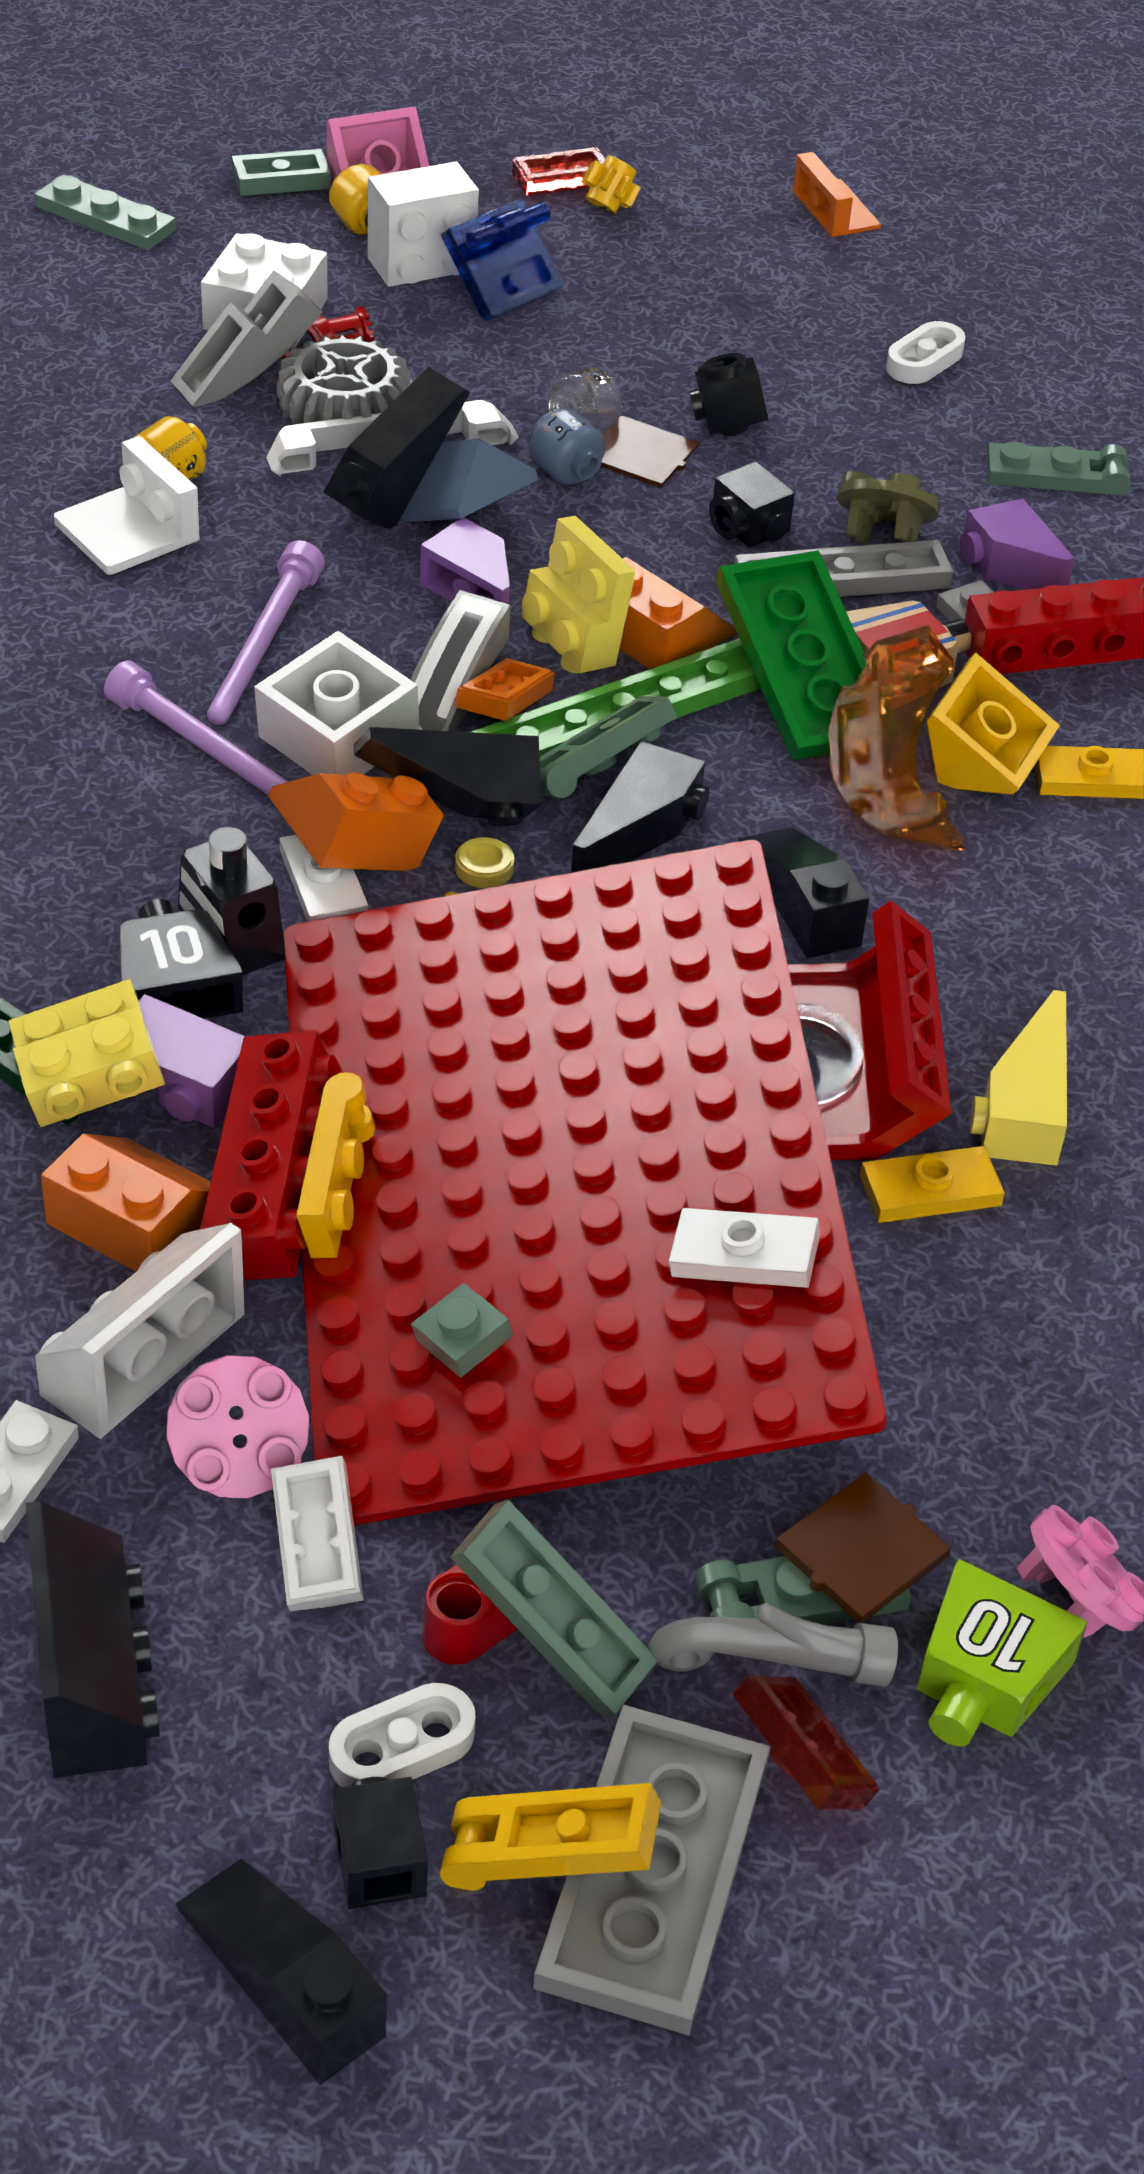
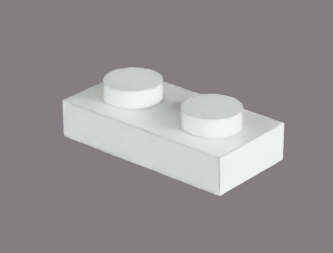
[0,1400,79,1543]

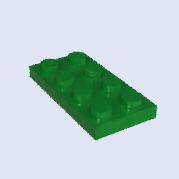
[714,550,899,761]

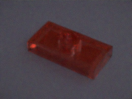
[512,147,605,196]
[733,1676,879,1810]

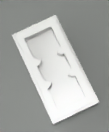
[280,835,368,921]
[669,1208,820,1288]
[271,1456,364,1611]

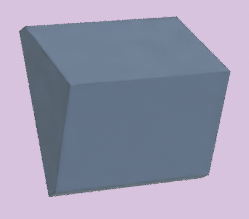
[401,438,538,522]

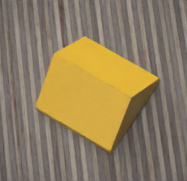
[927,653,1060,795]

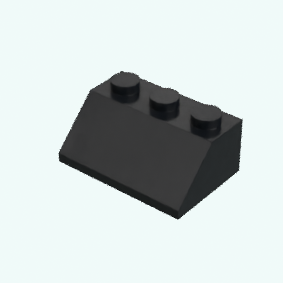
[26,1501,160,1778]

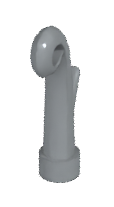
[648,1603,898,1687]

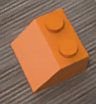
[619,557,737,669]
[268,772,444,871]
[41,1133,211,1272]

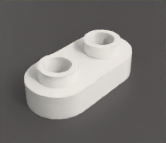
[886,321,966,384]
[329,1683,476,1787]

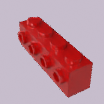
[964,577,1144,674]
[200,1030,340,1281]

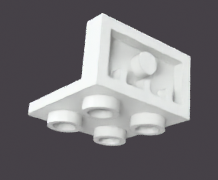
[54,436,200,575]

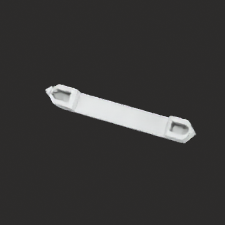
[266,400,519,477]

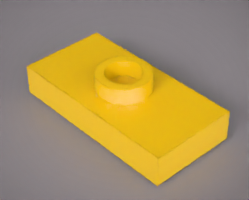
[1035,746,1144,799]
[860,1146,1005,1223]

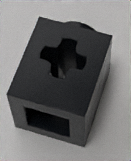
[333,1777,428,1909]

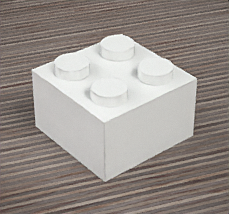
[368,161,479,287]
[201,233,328,349]
[254,631,419,775]

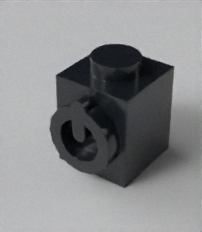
[689,353,769,436]
[709,462,795,548]

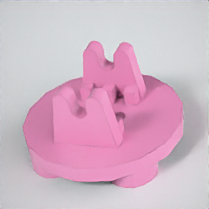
[166,1355,309,1498]
[1016,1505,1144,1638]

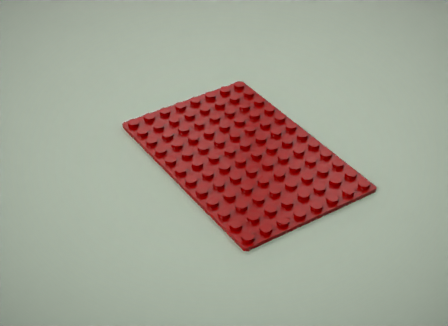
[284,840,887,1526]

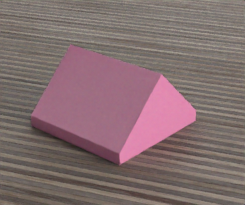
[327,106,429,184]

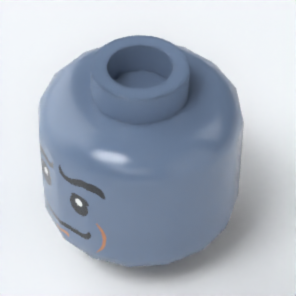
[529,408,605,485]

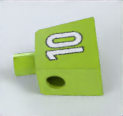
[917,1559,1088,1747]

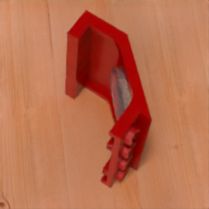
[788,901,952,1160]

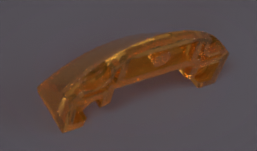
[828,625,964,851]

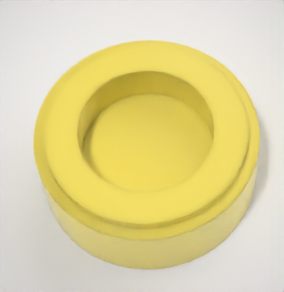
[455,837,514,888]

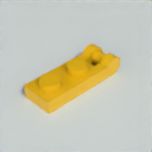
[296,1072,375,1258]
[439,1783,662,1891]

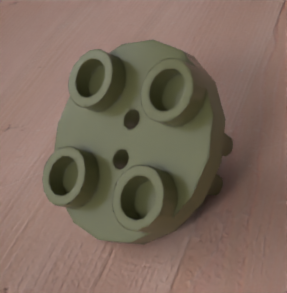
[836,471,941,544]

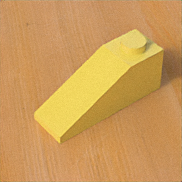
[970,990,1067,1165]

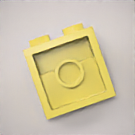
[521,516,636,673]
[8,979,165,1127]

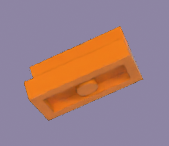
[792,152,881,237]

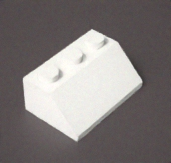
[35,1223,245,1439]

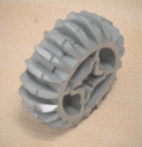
[276,335,412,425]

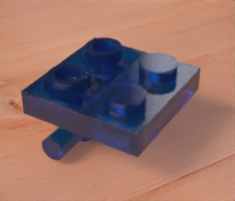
[441,198,565,321]

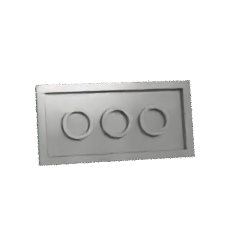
[533,1705,771,2036]

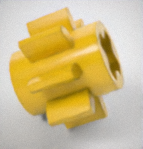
[581,155,641,214]

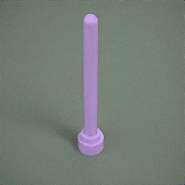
[207,540,325,725]
[104,660,288,795]

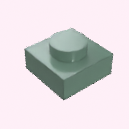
[411,1282,513,1378]

